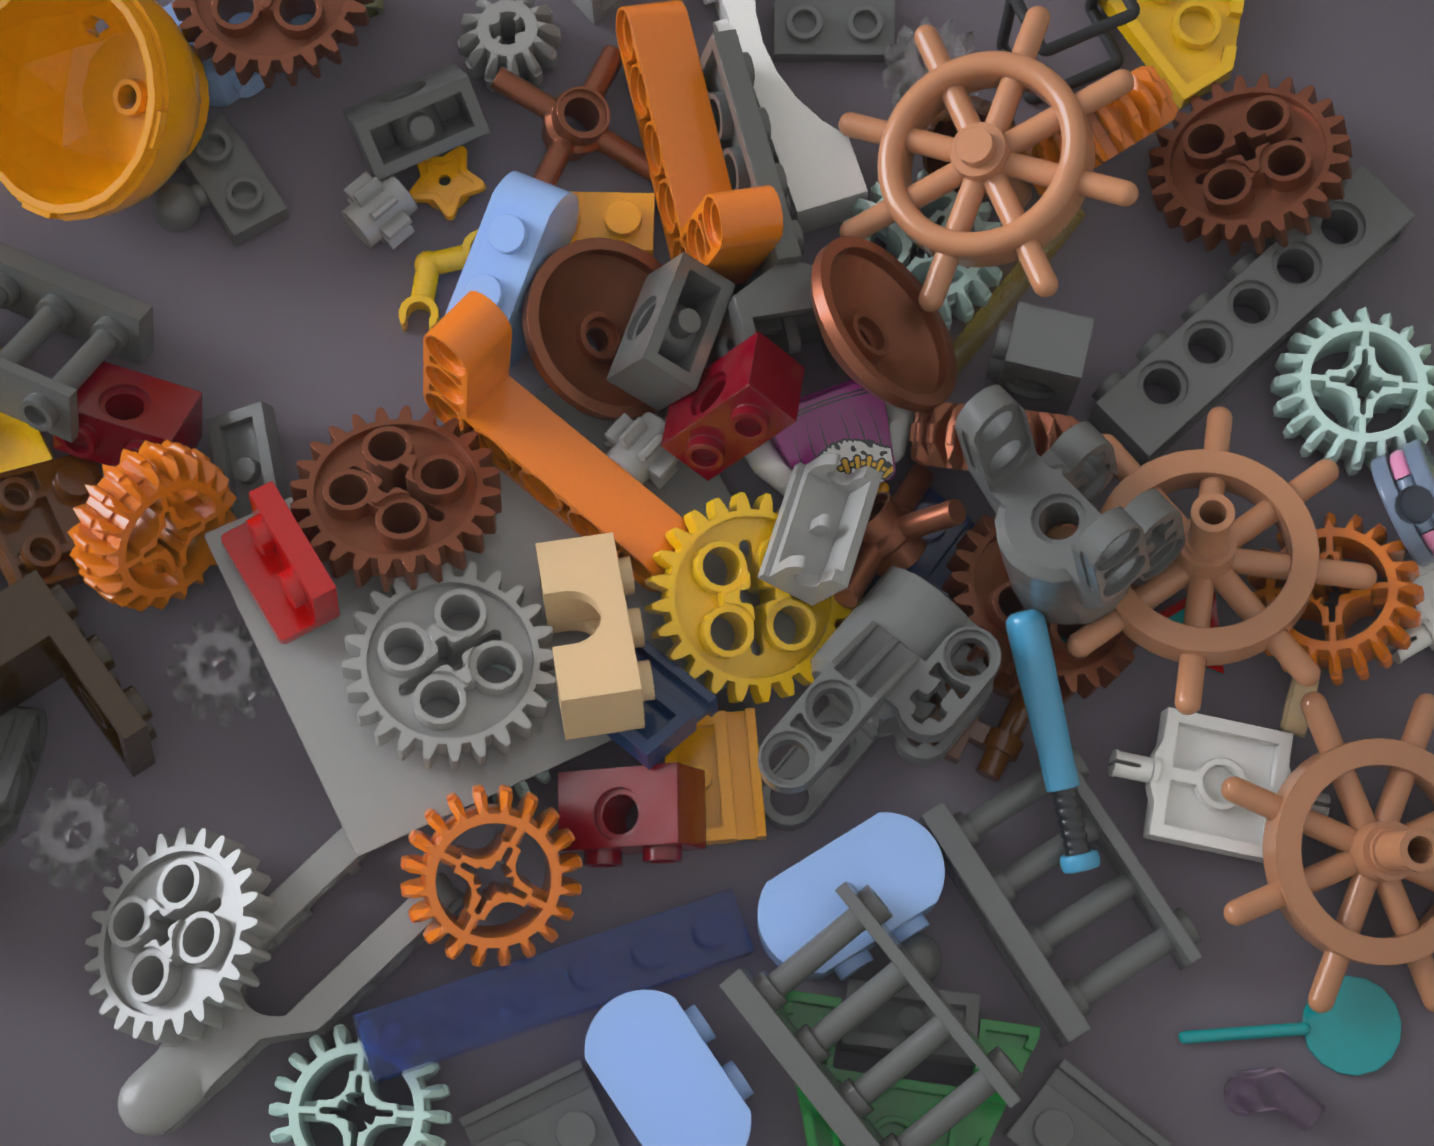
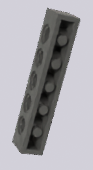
[1088,164,1416,466]

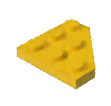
[1098,0,1245,110]

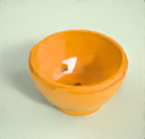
[0,0,210,221]

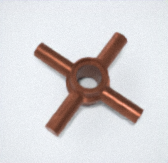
[490,45,651,186]
[833,465,966,608]

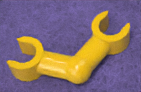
[399,230,478,332]

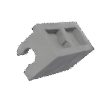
[757,453,883,606]

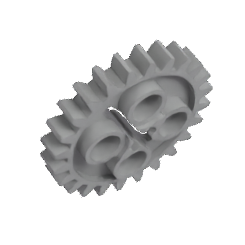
[342,562,556,771]
[84,827,277,1047]

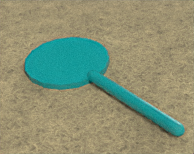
[1178,976,1401,1076]

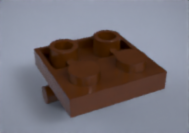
[0,455,102,589]

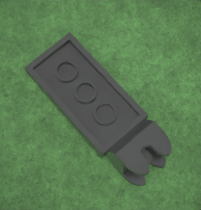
[700,29,844,373]

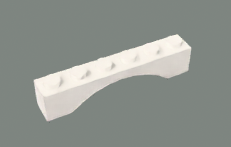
[703,0,868,233]

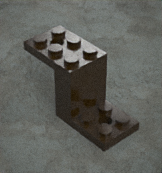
[0,570,157,777]

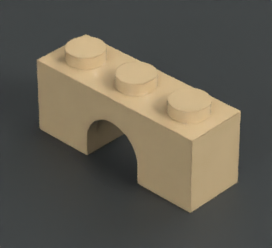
[535,532,655,740]

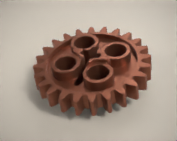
[172,0,374,89]
[1147,74,1353,256]
[290,406,502,592]
[941,514,1140,703]

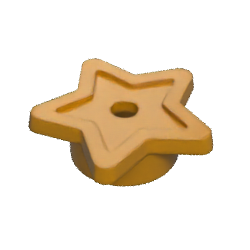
[409,145,486,221]

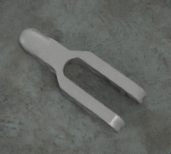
[117,827,465,1138]

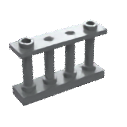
[0,242,154,443]
[918,744,1203,1048]
[719,882,1024,1146]

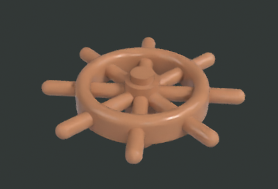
[838,6,1139,312]
[1046,406,1377,715]
[1221,691,1434,1013]

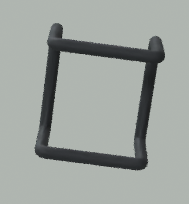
[996,0,1140,104]

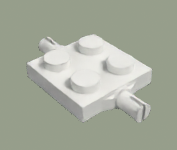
[1108,707,1331,863]

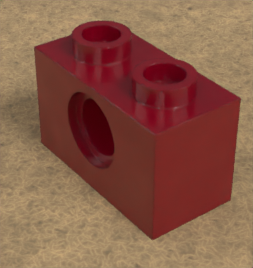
[661,331,805,481]
[53,361,202,467]
[558,762,706,868]

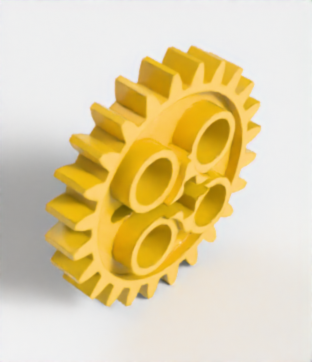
[645,492,852,704]

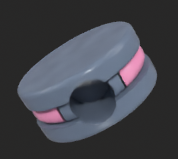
[1370,439,1434,567]

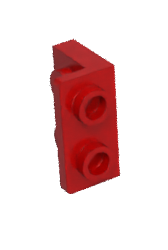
[221,481,340,644]

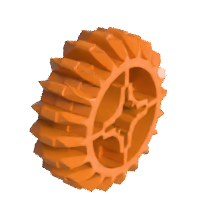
[1020,66,1179,195]
[67,439,238,612]
[1248,512,1425,686]
[400,784,582,967]

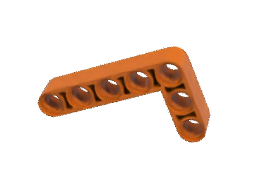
[616,0,783,285]
[423,291,690,592]

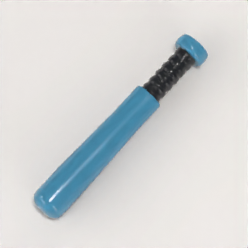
[1006,609,1101,874]

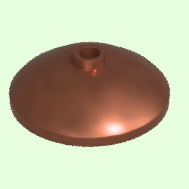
[811,236,957,412]
[522,238,663,421]

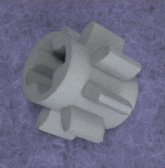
[341,171,418,250]
[603,412,679,490]

